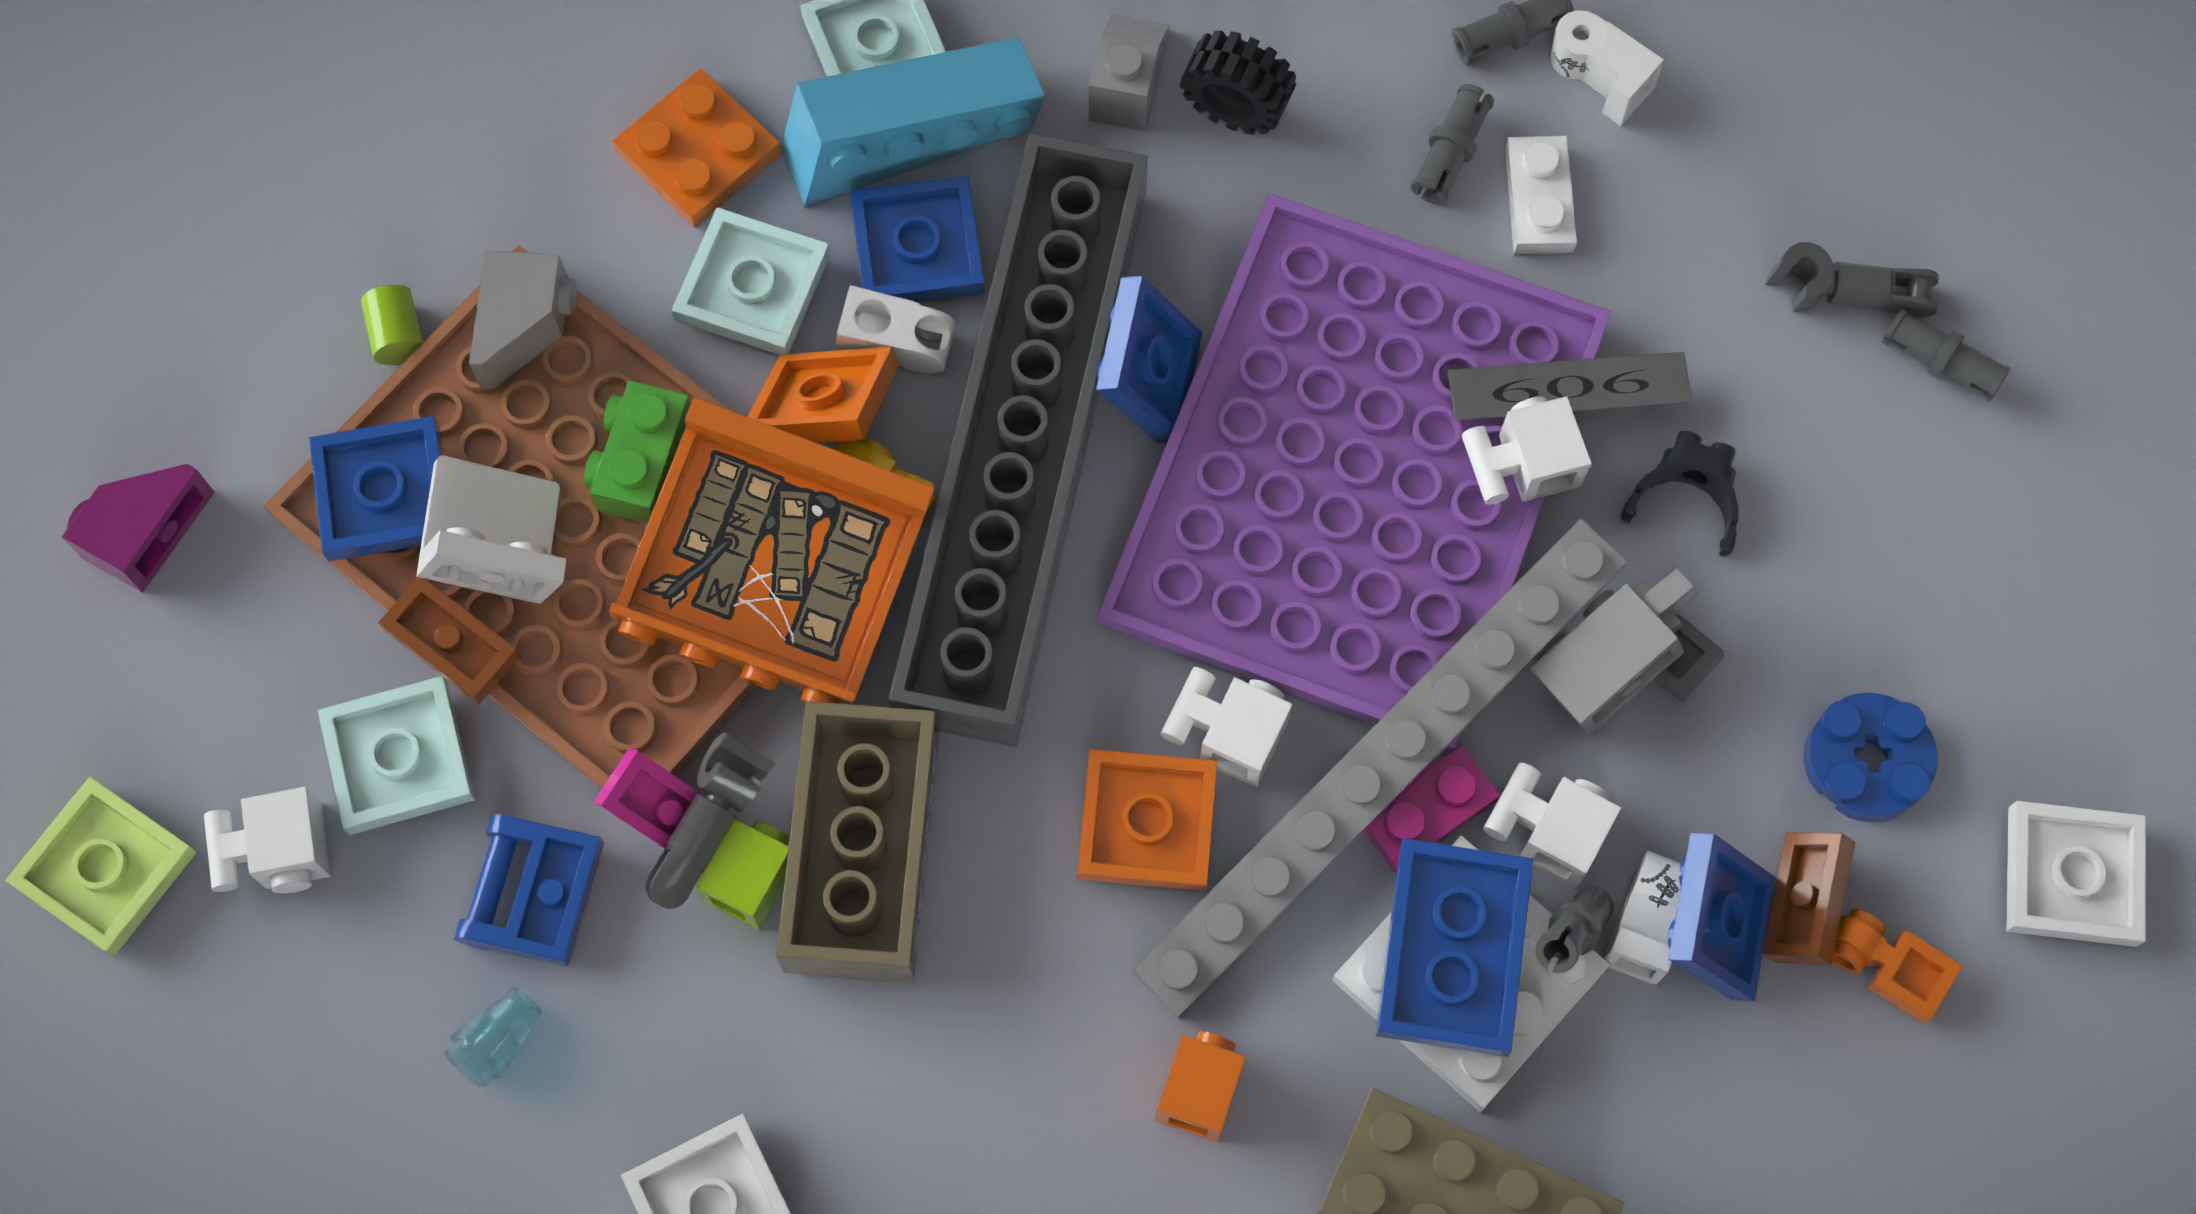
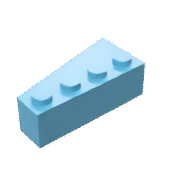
[781,37,1045,208]

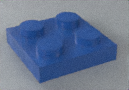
[850,175,985,302]
[1096,276,1202,443]
[309,416,443,562]
[1668,833,1776,1001]

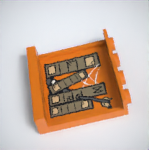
[609,397,935,705]

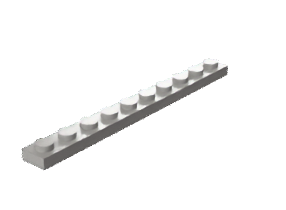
[1132,518,1628,1019]

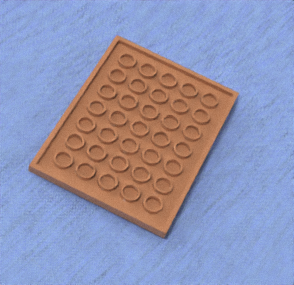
[263,245,757,789]

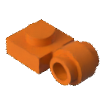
[1832,909,1963,1024]

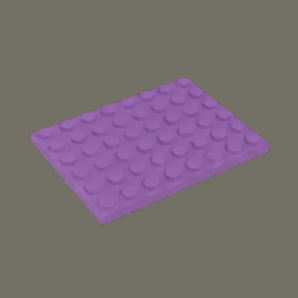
[1096,193,1612,753]

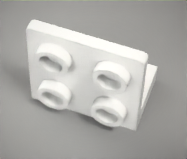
[416,455,566,604]

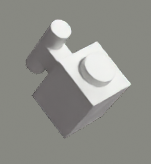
[1462,396,1592,505]
[1160,667,1293,788]
[1483,763,1622,889]
[204,786,331,894]

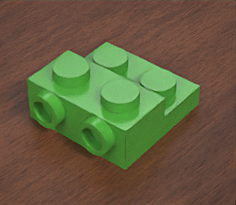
[584,380,691,524]

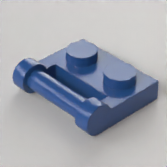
[454,814,604,967]

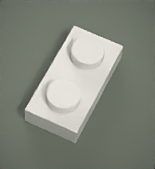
[1505,136,1577,255]

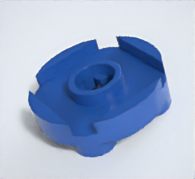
[1804,693,1938,822]

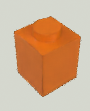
[1155,1031,1246,1142]

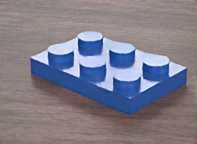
[1375,838,1534,1057]

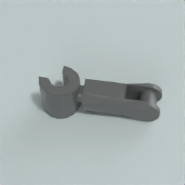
[1765,242,1939,318]
[644,733,776,909]

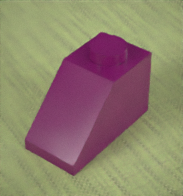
[61,464,215,593]

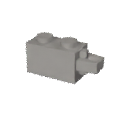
[1530,568,1698,736]

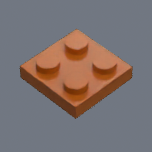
[612,68,782,228]
[747,346,899,444]
[1077,749,1217,891]

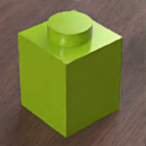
[695,819,789,931]

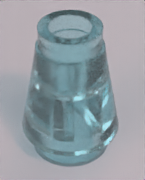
[444,987,542,1088]

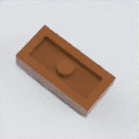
[378,577,521,705]
[1762,832,1855,965]

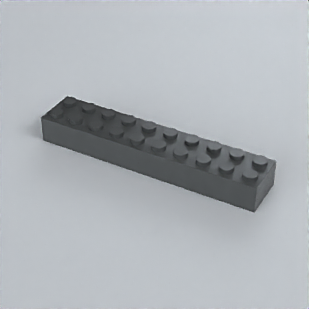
[888,133,1148,747]

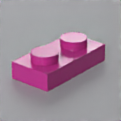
[1364,745,1500,873]
[594,747,738,873]

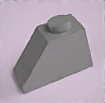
[1088,14,1169,131]
[469,250,577,389]

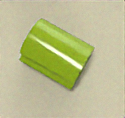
[360,284,423,366]

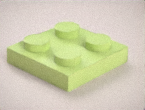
[5,776,197,958]

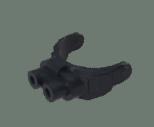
[1620,431,1739,557]

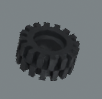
[1180,30,1297,135]

